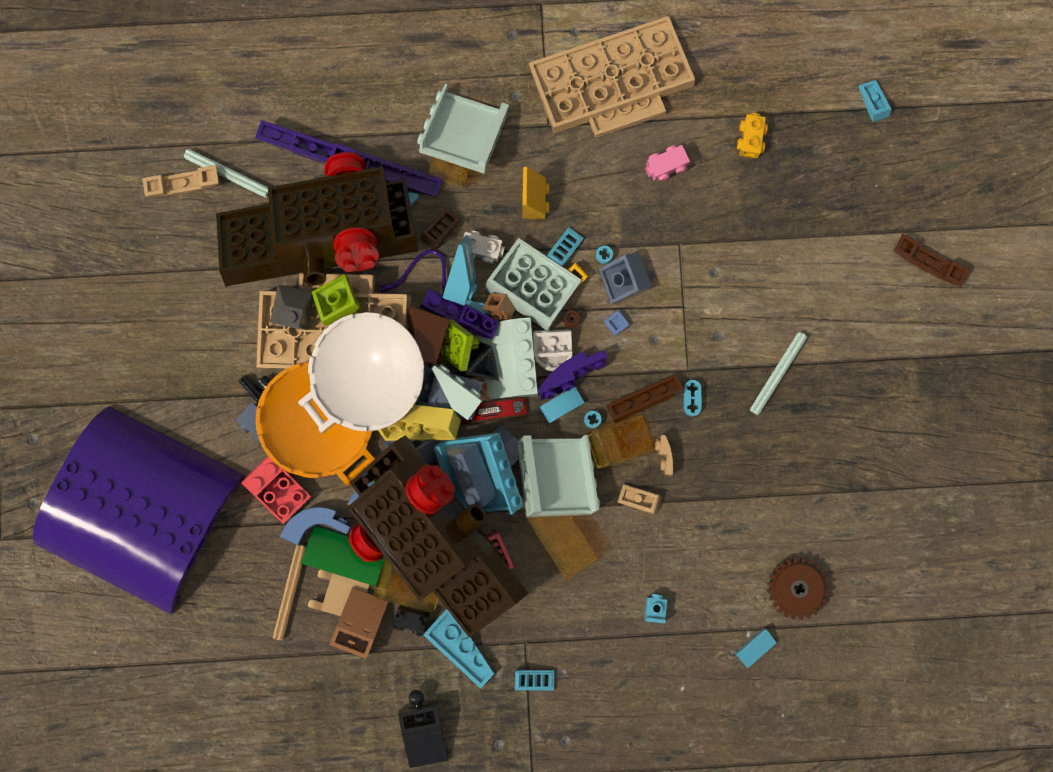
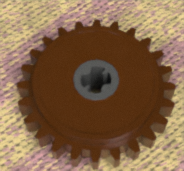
[766,558,829,620]

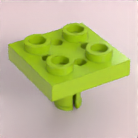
[440,319,479,371]

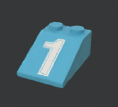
[443,235,478,305]

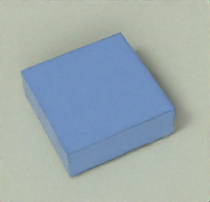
[603,310,630,337]

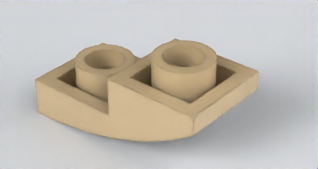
[655,435,673,476]

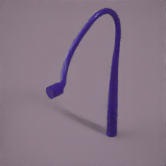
[380,250,447,296]

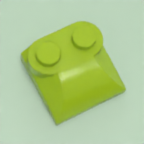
[312,274,360,325]

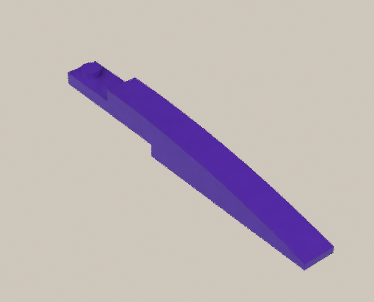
[255,120,443,198]

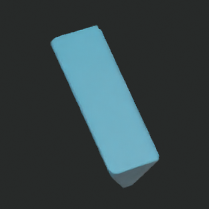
[735,628,777,668]

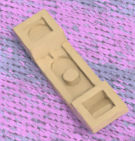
[142,165,219,197]

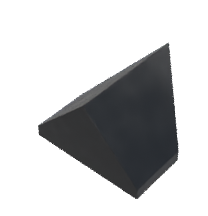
[453,341,499,381]

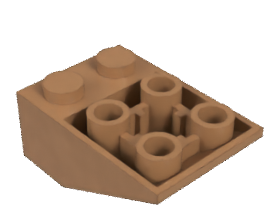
[329,587,389,659]

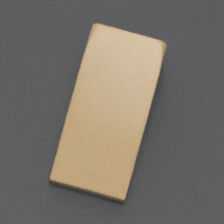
[618,484,662,515]

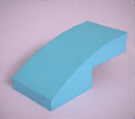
[540,387,585,424]

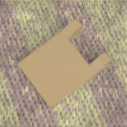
[308,570,369,616]

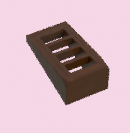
[421,208,460,250]

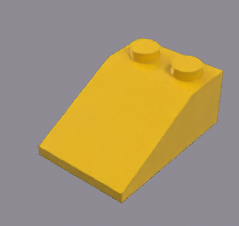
[522,167,549,219]

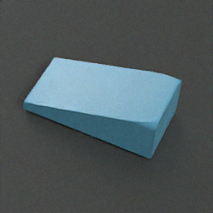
[858,80,891,122]

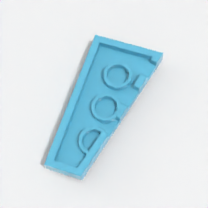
[423,609,494,688]

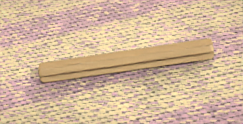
[273,545,306,640]

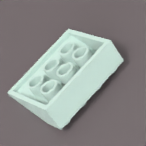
[485,238,582,330]
[474,318,538,400]

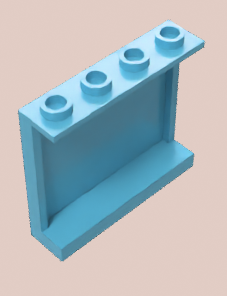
[433,433,523,514]

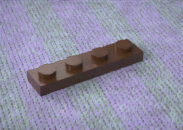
[606,374,685,423]

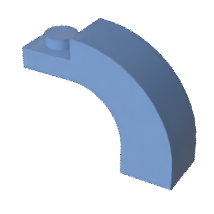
[280,508,352,545]

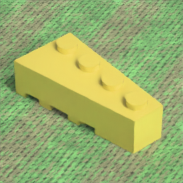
[378,405,461,441]

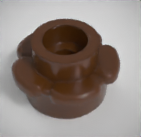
[562,310,581,328]

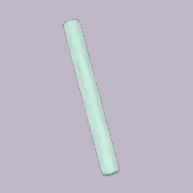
[184,149,268,197]
[750,332,807,415]

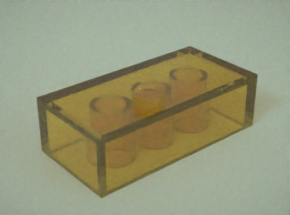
[524,513,599,581]

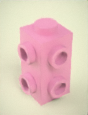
[645,145,690,181]

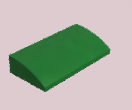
[301,526,386,587]

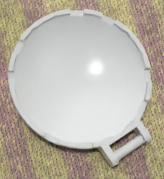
[298,312,424,434]

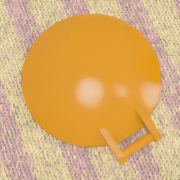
[256,362,375,487]

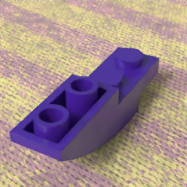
[420,289,499,339]
[538,350,608,400]

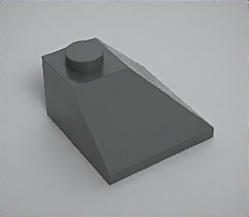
[270,285,314,330]

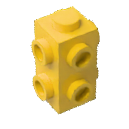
[737,113,768,158]

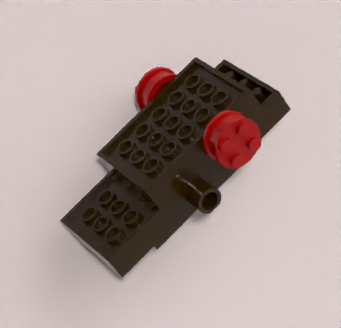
[216,152,418,287]
[347,435,528,638]

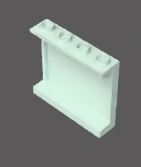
[417,84,509,174]
[517,435,600,517]

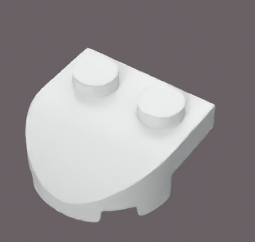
[533,329,572,371]

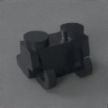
[393,604,430,636]

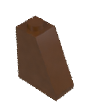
[408,307,449,367]

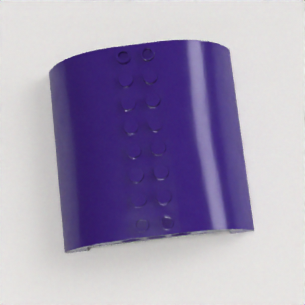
[33,406,245,615]

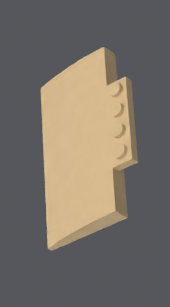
[529,16,695,138]
[256,273,411,369]

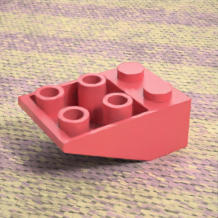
[242,456,311,524]

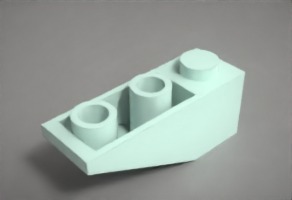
[432,364,483,420]

